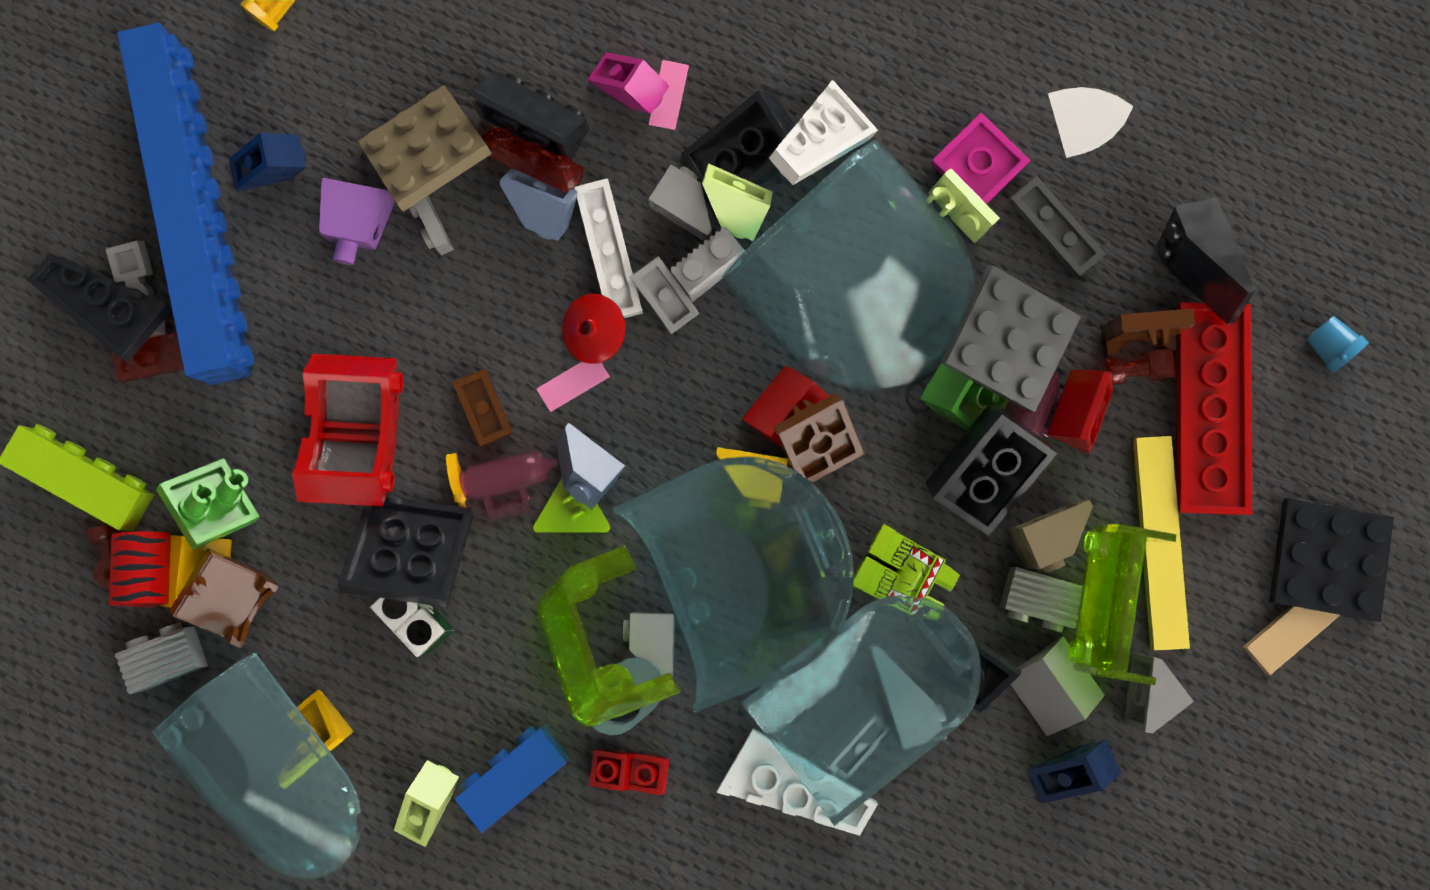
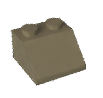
[1008,500,1093,573]

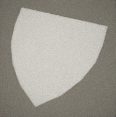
[1048,87,1133,158]

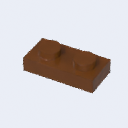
[452,369,514,448]

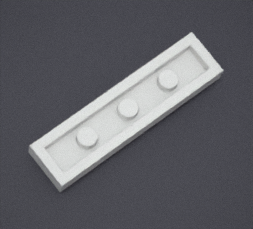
[574,178,643,318]

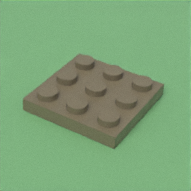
[358,85,492,212]

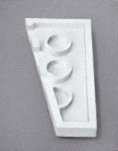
[769,80,878,185]
[717,728,878,836]

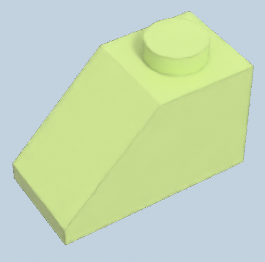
[702,164,773,241]
[394,760,459,847]

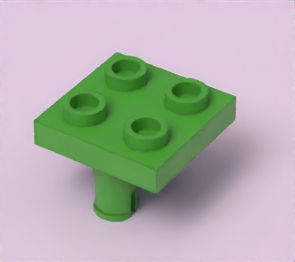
[156,458,260,550]

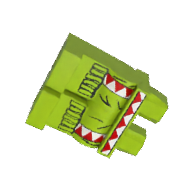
[850,524,960,621]

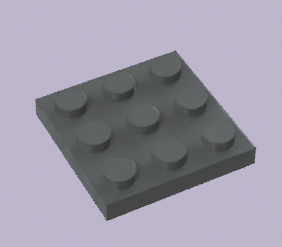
[940,265,1081,412]

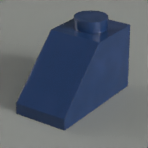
[229,132,306,191]
[1027,739,1121,803]

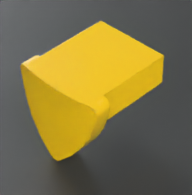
[240,0,295,32]

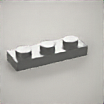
[1008,176,1106,279]

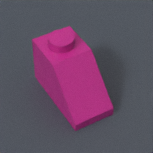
[587,52,669,114]

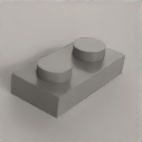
[409,196,454,255]
[629,256,700,334]

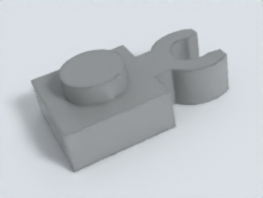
[105,241,155,298]

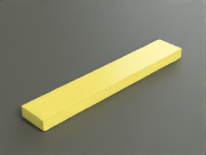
[1133,436,1190,650]

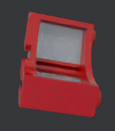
[292,354,404,507]

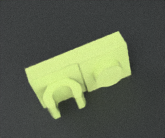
[926,169,1000,243]

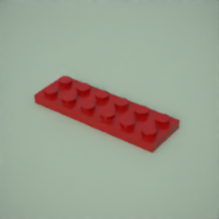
[1176,302,1252,515]

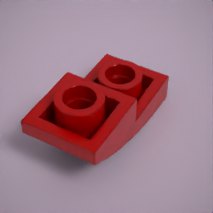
[589,749,670,795]

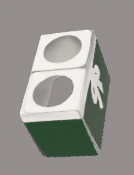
[370,598,454,657]

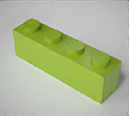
[0,424,155,531]

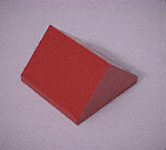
[742,365,829,454]
[1047,369,1114,454]

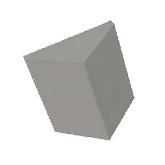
[1010,636,1105,736]
[1124,653,1194,733]

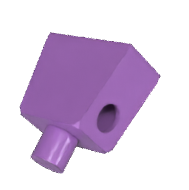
[319,178,395,265]

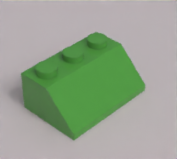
[920,364,1009,431]

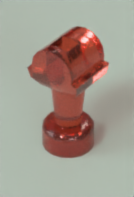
[1105,349,1176,386]
[85,524,118,590]

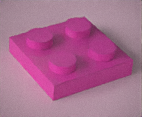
[931,113,1031,205]

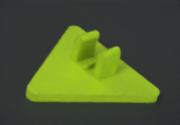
[533,478,611,533]

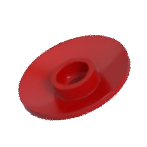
[562,294,625,364]

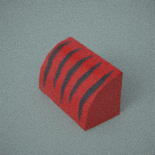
[109,531,171,608]

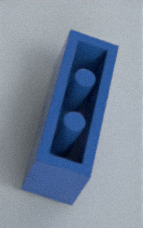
[455,725,570,833]

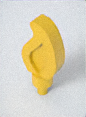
[446,453,468,508]

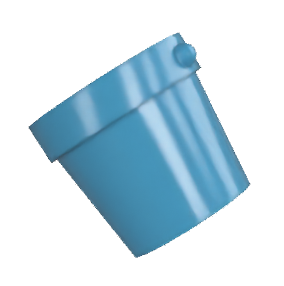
[1306,316,1369,374]

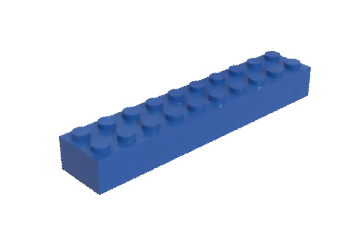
[117,23,255,385]

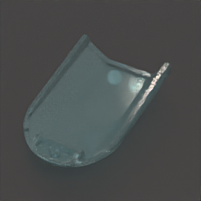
[741,595,981,826]
[152,654,361,879]

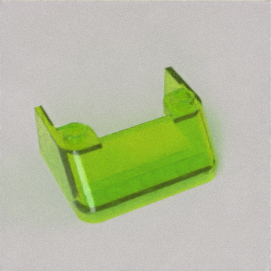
[1068,524,1177,685]
[538,545,681,727]

